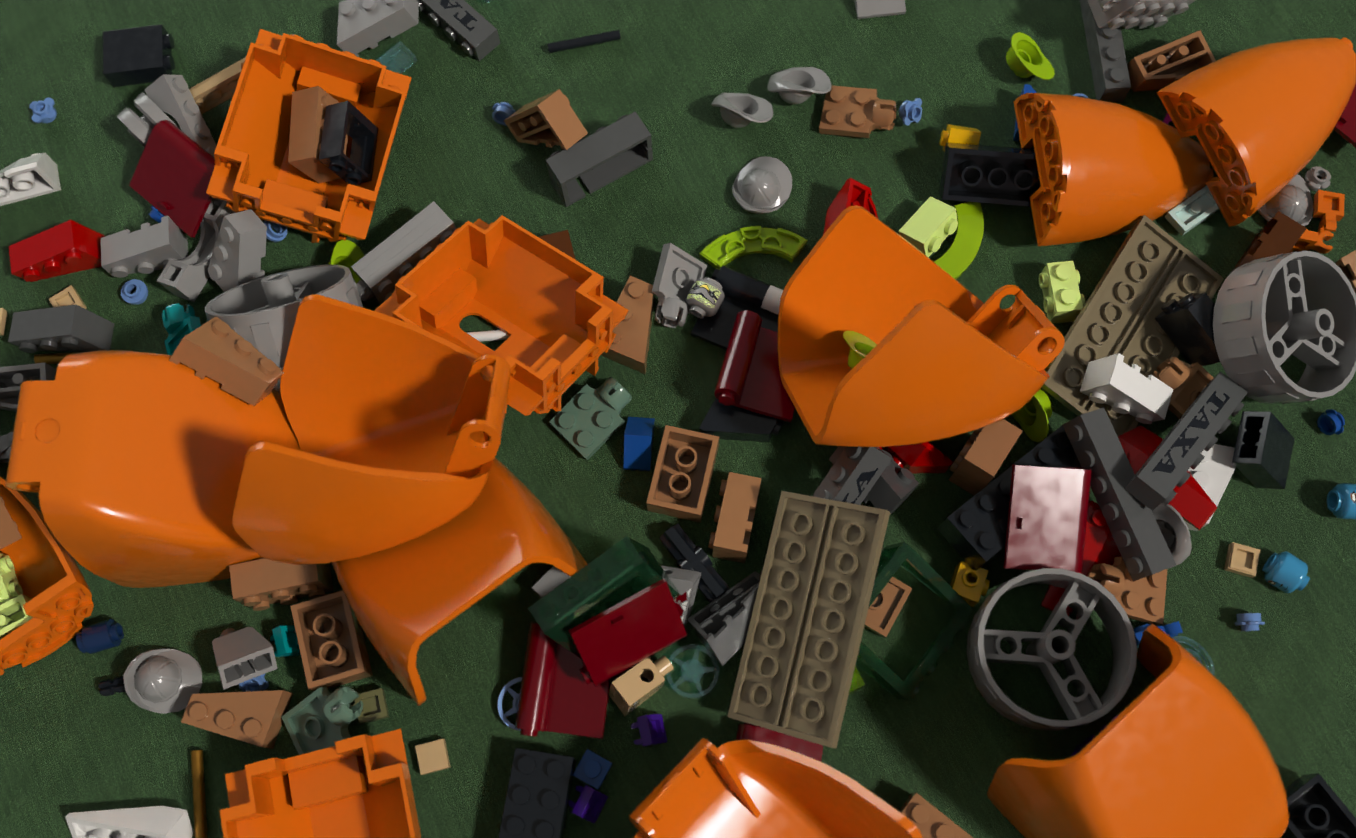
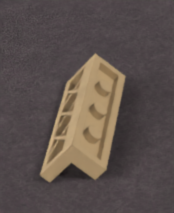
[189,57,246,114]

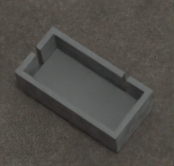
[546,112,653,207]

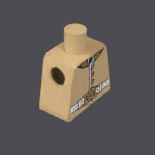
[609,655,674,716]

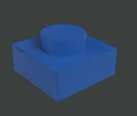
[573,749,613,790]

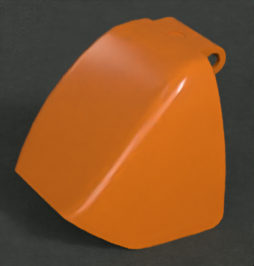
[778,205,1065,447]
[232,294,511,565]
[6,350,301,588]
[332,457,594,706]
[987,624,1289,838]
[628,738,923,838]

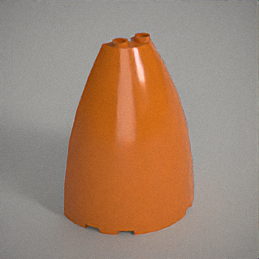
[1157,37,1356,227]
[1014,93,1213,246]
[0,476,94,676]

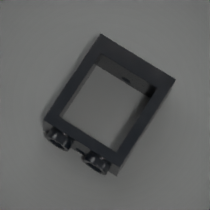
[319,101,378,185]

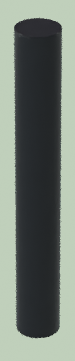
[547,30,621,53]

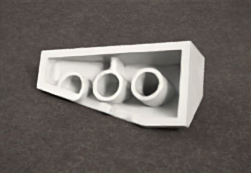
[65,806,193,838]

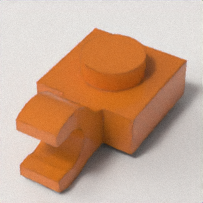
[1313,190,1345,235]
[1291,229,1334,254]

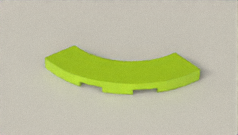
[934,202,984,279]
[699,226,808,269]

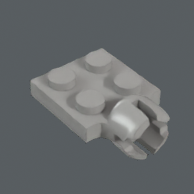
[652,243,707,328]

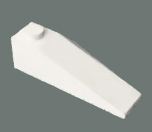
[0,153,61,206]

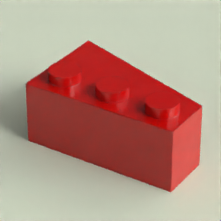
[9,220,105,282]

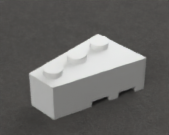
[1080,353,1173,424]
[1185,444,1236,531]

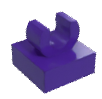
[631,714,668,747]
[568,785,608,824]

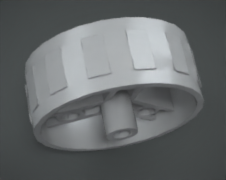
[1213,250,1356,404]
[205,265,363,368]
[966,568,1137,731]

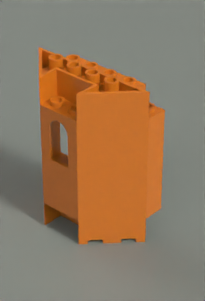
[206,29,412,243]
[374,215,629,416]
[220,729,422,838]

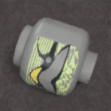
[686,277,725,319]

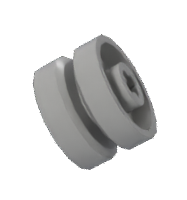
[117,92,181,147]

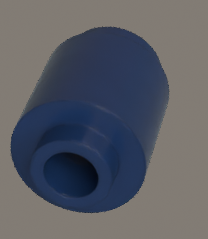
[76,619,124,654]

